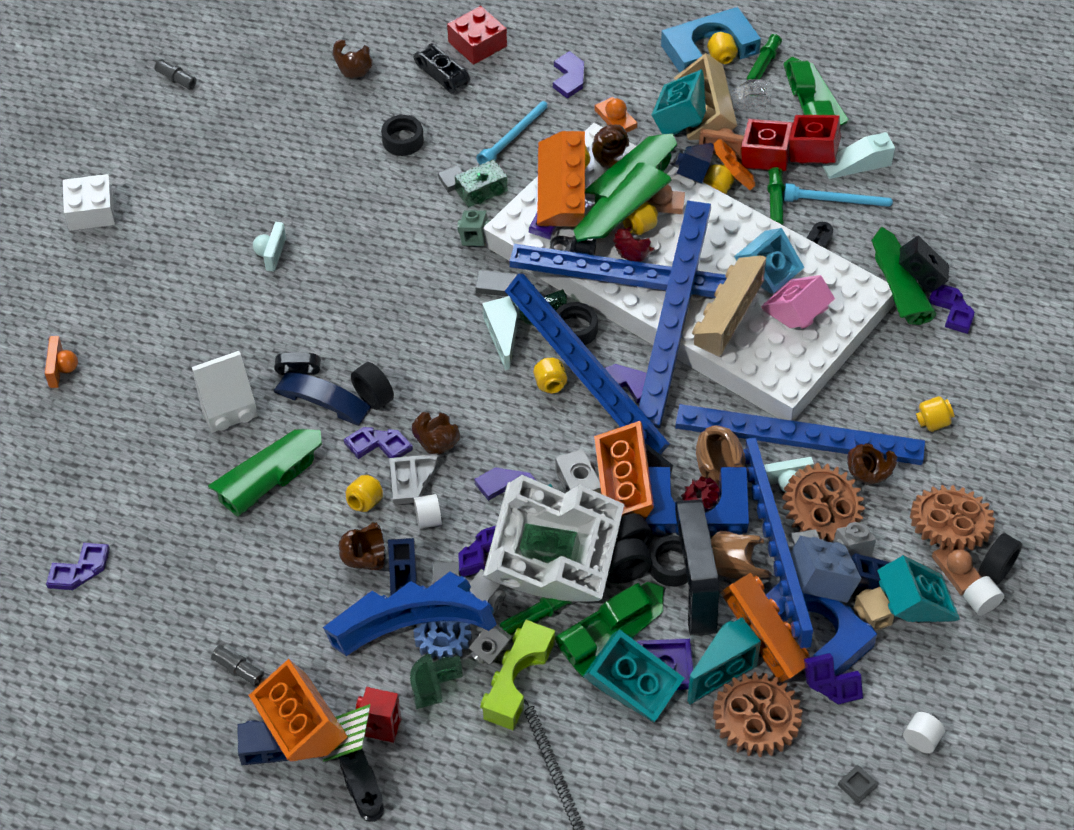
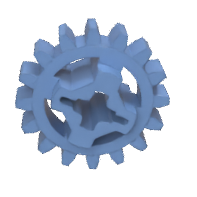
[414,621,472,663]

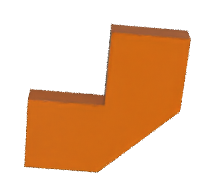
[714,139,756,191]

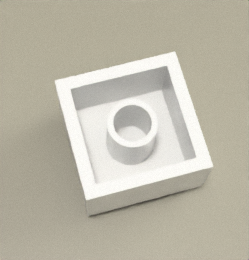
[63,174,115,231]

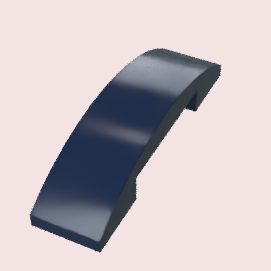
[274,373,371,426]

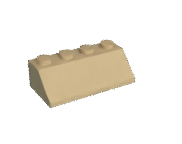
[674,53,737,140]
[692,256,766,357]

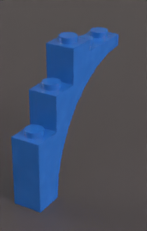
[323,572,497,656]

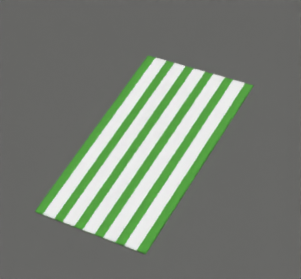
[323,704,370,762]

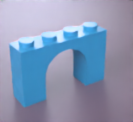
[661,7,761,73]

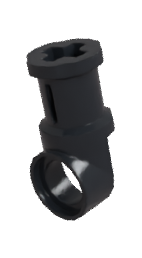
[549,236,597,255]

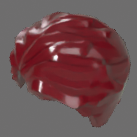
[613,227,655,262]

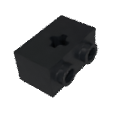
[899,235,949,293]

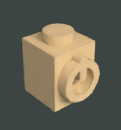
[853,587,894,631]

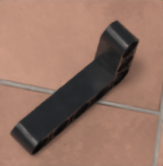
[675,499,719,635]

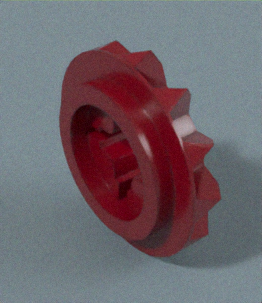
[681,476,720,512]

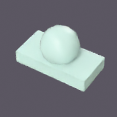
[253,222,286,272]
[764,457,814,493]

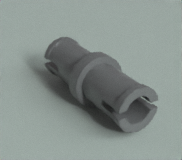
[154,59,197,90]
[211,645,264,686]

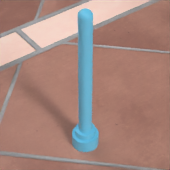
[476,101,548,169]
[784,183,893,207]

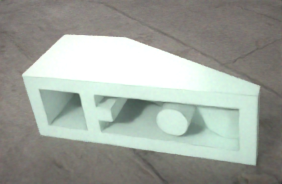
[821,132,895,179]
[482,296,520,370]

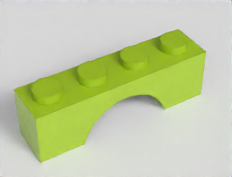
[480,620,555,730]

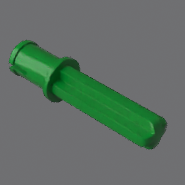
[746,34,782,85]
[767,167,785,225]
[499,597,572,635]

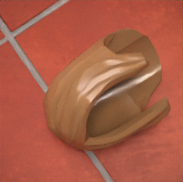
[696,425,745,490]
[711,531,772,579]

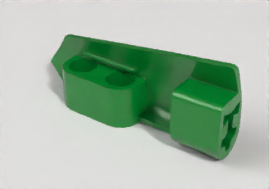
[783,57,848,126]
[585,134,677,204]
[573,162,672,242]
[871,226,937,325]
[208,429,322,517]
[555,581,663,677]

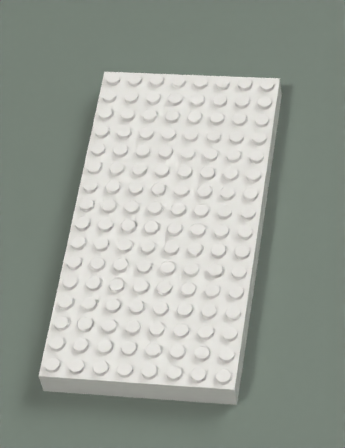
[483,123,895,421]

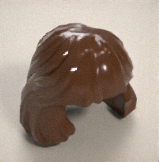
[332,40,373,79]
[592,124,629,168]
[412,412,460,455]
[847,443,898,485]
[338,522,385,570]

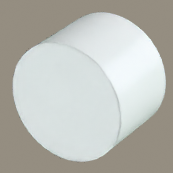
[414,494,442,529]
[963,576,1004,616]
[903,712,945,753]

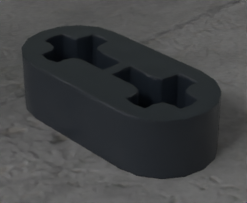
[807,222,833,249]
[274,353,321,375]

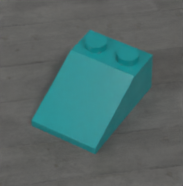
[651,69,706,135]
[877,555,960,622]
[687,617,761,705]
[583,629,684,722]

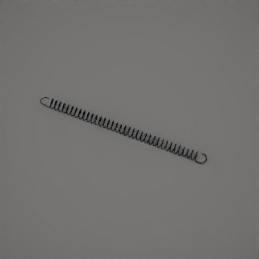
[524,699,585,830]

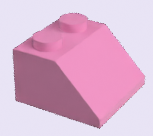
[761,275,835,328]

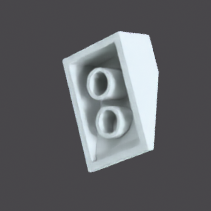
[192,351,258,433]

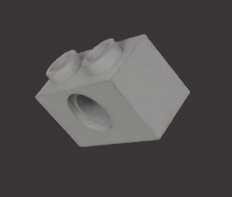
[555,449,601,494]

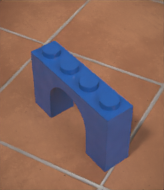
[645,467,749,536]
[766,584,877,676]

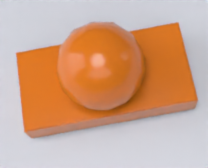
[595,97,637,133]
[45,336,78,388]

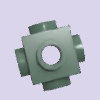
[457,210,491,246]

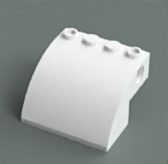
[483,475,624,602]

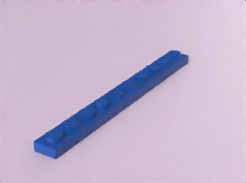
[639,200,712,428]
[509,244,727,298]
[505,274,670,455]
[675,404,925,465]
[743,438,813,648]

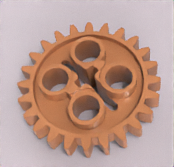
[782,463,865,542]
[910,485,995,552]
[713,672,802,757]

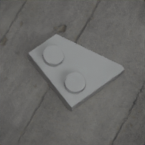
[389,454,438,505]

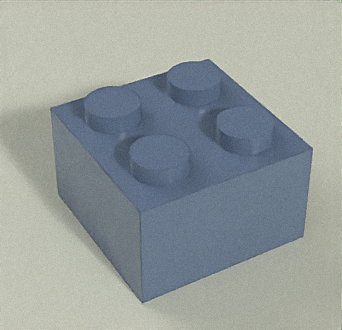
[790,535,862,602]

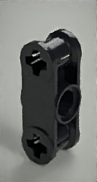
[413,43,470,94]
[339,749,384,822]

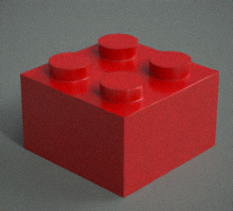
[447,6,507,65]
[789,115,841,164]
[741,119,793,171]

